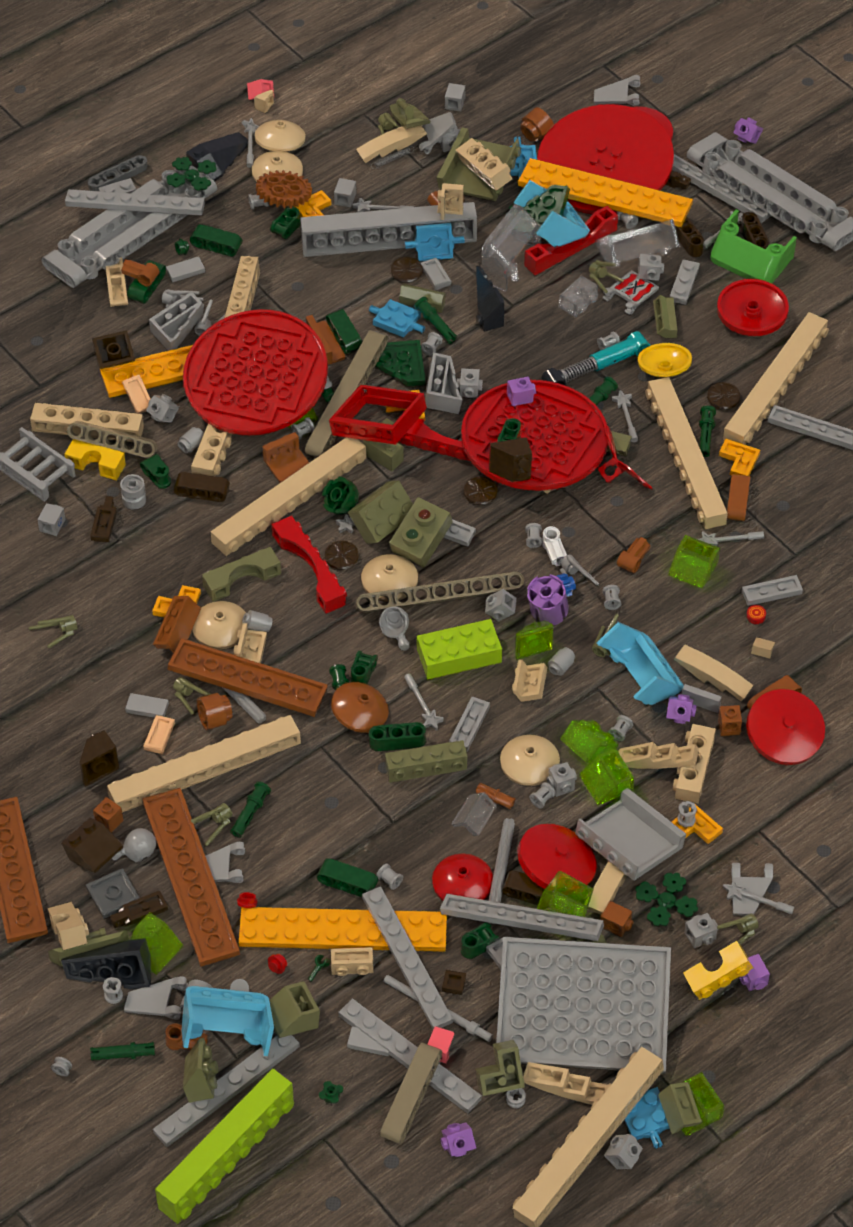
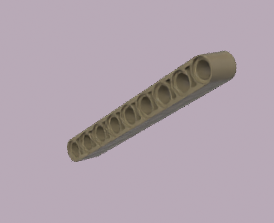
[305,330,388,457]
[355,572,524,613]

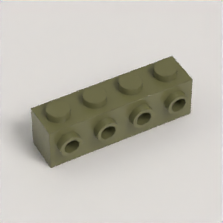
[385,740,467,783]

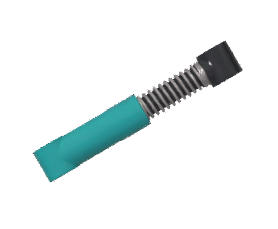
[541,331,650,385]

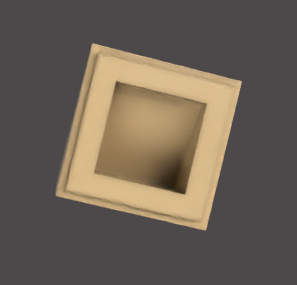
[254,90,274,113]
[751,637,775,659]

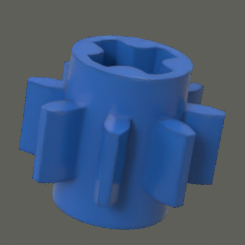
[556,573,576,597]

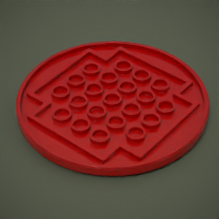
[537,104,674,214]
[183,309,328,435]
[461,380,608,491]

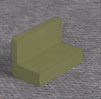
[659,1082,702,1134]

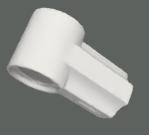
[542,526,567,566]

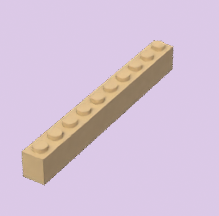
[723,312,829,445]
[645,377,728,529]
[211,437,366,556]
[107,715,301,813]
[513,1047,664,1227]

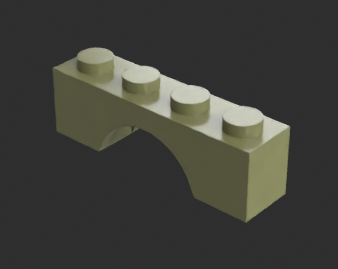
[202,547,281,602]

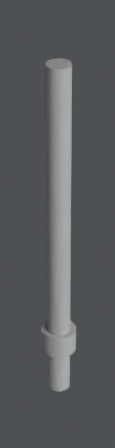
[384,975,493,1042]

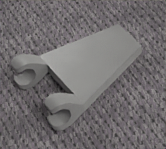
[594,75,640,106]
[419,112,456,154]
[205,842,245,883]
[731,863,773,916]
[124,976,188,1020]

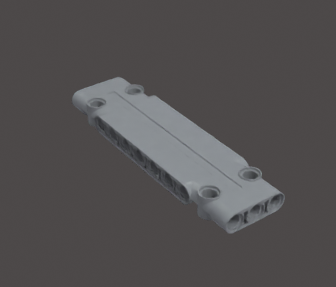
[687,132,853,251]
[41,165,217,288]

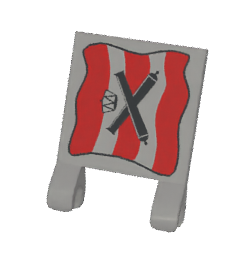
[602,270,659,315]

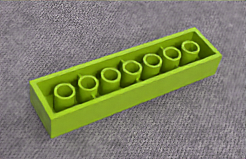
[155,1068,294,1224]

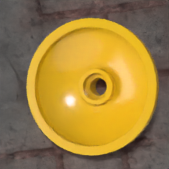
[638,343,692,378]

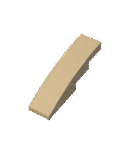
[356,126,427,163]
[106,257,128,307]
[674,645,753,701]
[616,742,699,769]
[585,861,627,915]
[523,1062,607,1105]

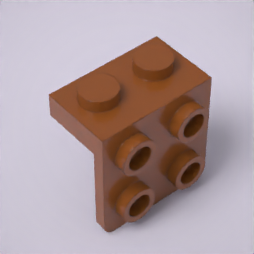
[263,432,309,483]

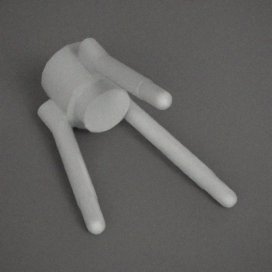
[162,289,204,308]
[194,299,225,336]
[560,555,599,592]

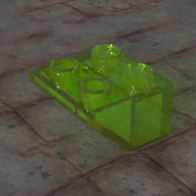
[668,535,720,589]
[560,720,619,763]
[579,748,634,805]
[537,871,594,917]
[681,1072,724,1136]

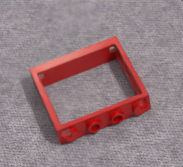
[329,384,427,445]

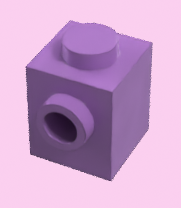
[507,377,536,406]
[739,954,770,991]

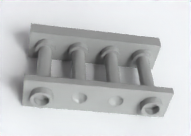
[0,427,76,502]

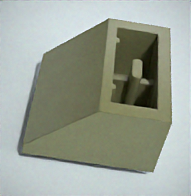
[269,981,320,1038]
[183,1038,218,1103]

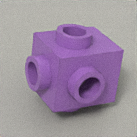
[733,117,763,144]
[666,694,697,724]
[440,1122,476,1157]

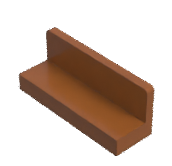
[306,315,345,365]
[153,596,201,653]

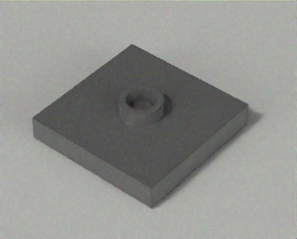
[86,868,140,919]

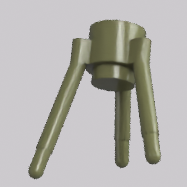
[378,113,399,135]
[589,260,624,293]
[592,614,619,657]
[28,615,77,648]
[173,677,211,715]
[191,803,232,846]
[717,913,759,945]

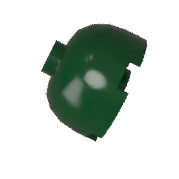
[322,476,359,515]

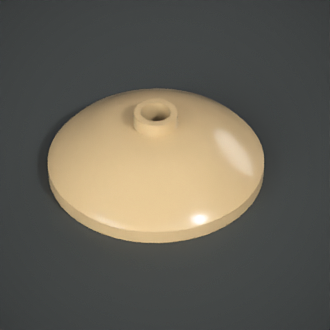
[255,120,306,152]
[252,151,303,182]
[361,554,418,602]
[192,601,249,649]
[500,735,560,786]

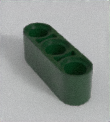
[190,224,243,257]
[127,260,166,304]
[326,309,362,354]
[369,722,426,751]
[316,858,379,897]

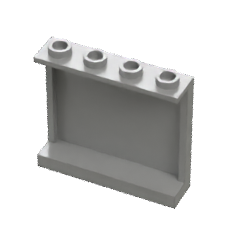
[575,788,686,881]

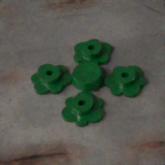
[166,157,217,191]
[635,873,698,926]

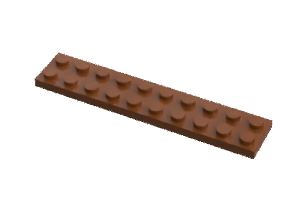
[142,788,240,967]

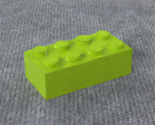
[417,619,502,680]

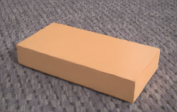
[122,375,151,414]
[143,715,175,754]

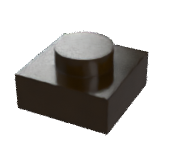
[442,970,466,995]

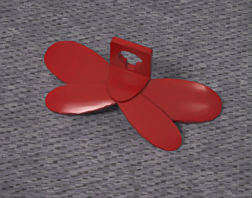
[598,425,653,490]

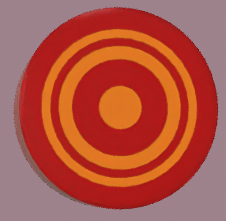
[746,605,766,624]

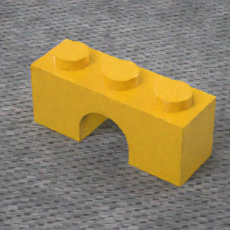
[65,439,126,481]
[683,941,754,999]

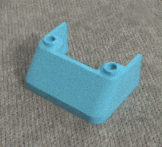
[514,180,590,247]
[597,622,684,705]
[182,986,274,1056]

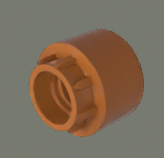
[520,107,554,142]
[197,693,232,730]

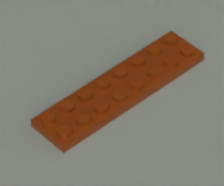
[167,638,328,717]
[0,797,48,943]

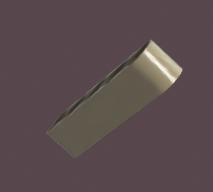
[67,421,157,458]
[380,1042,442,1144]

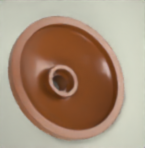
[331,682,389,733]

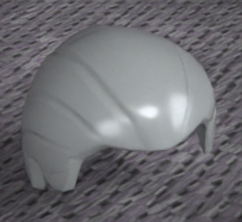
[379,607,410,650]
[112,828,156,862]

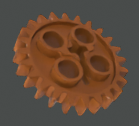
[256,170,312,208]

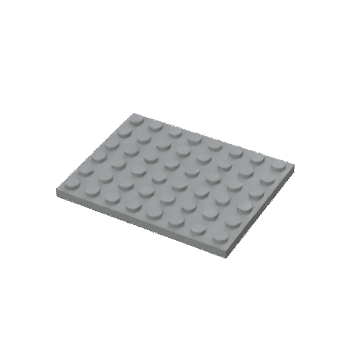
[496,937,671,1073]

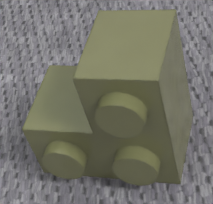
[363,418,404,471]
[475,1040,525,1096]

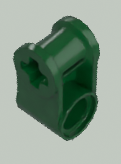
[270,207,300,240]
[497,418,521,442]
[140,454,171,489]
[351,650,378,684]
[461,923,501,959]

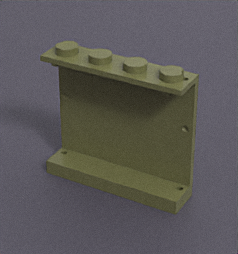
[437,128,522,201]

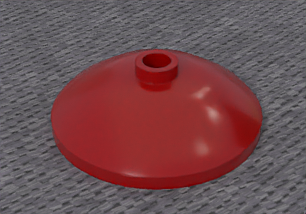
[432,854,493,901]

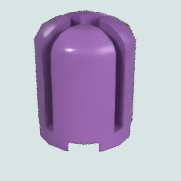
[527,574,569,626]

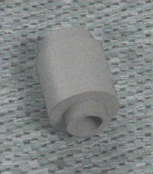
[177,427,204,453]
[242,610,272,632]
[548,647,575,676]

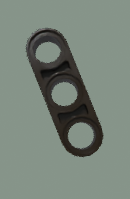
[741,212,769,249]
[670,216,704,257]
[173,472,230,502]
[502,871,563,909]

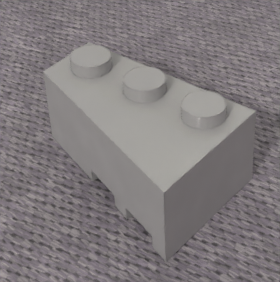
[149,291,203,351]
[425,352,462,414]

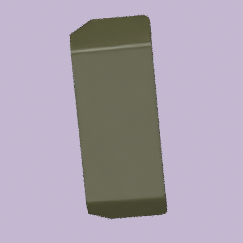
[390,98,431,129]
[48,928,129,966]

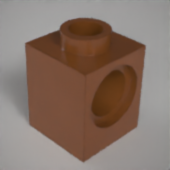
[718,705,742,736]
[93,797,123,833]
[600,901,634,937]

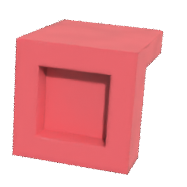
[247,79,274,100]
[428,1026,454,1064]

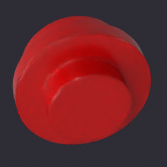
[237,892,258,908]
[268,954,287,974]

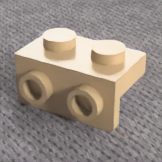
[437,183,464,220]
[233,623,267,663]
[512,660,548,702]
[331,947,373,976]

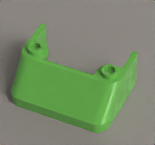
[710,210,797,283]

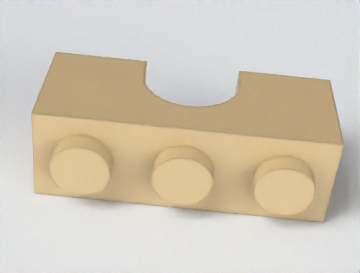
[48,902,89,950]

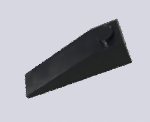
[186,132,248,181]
[476,265,504,332]
[61,938,151,989]

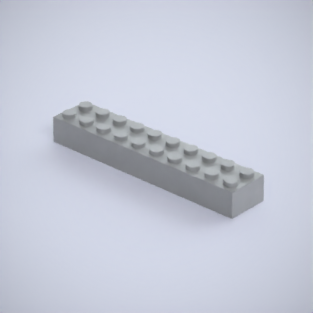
[300,202,477,257]

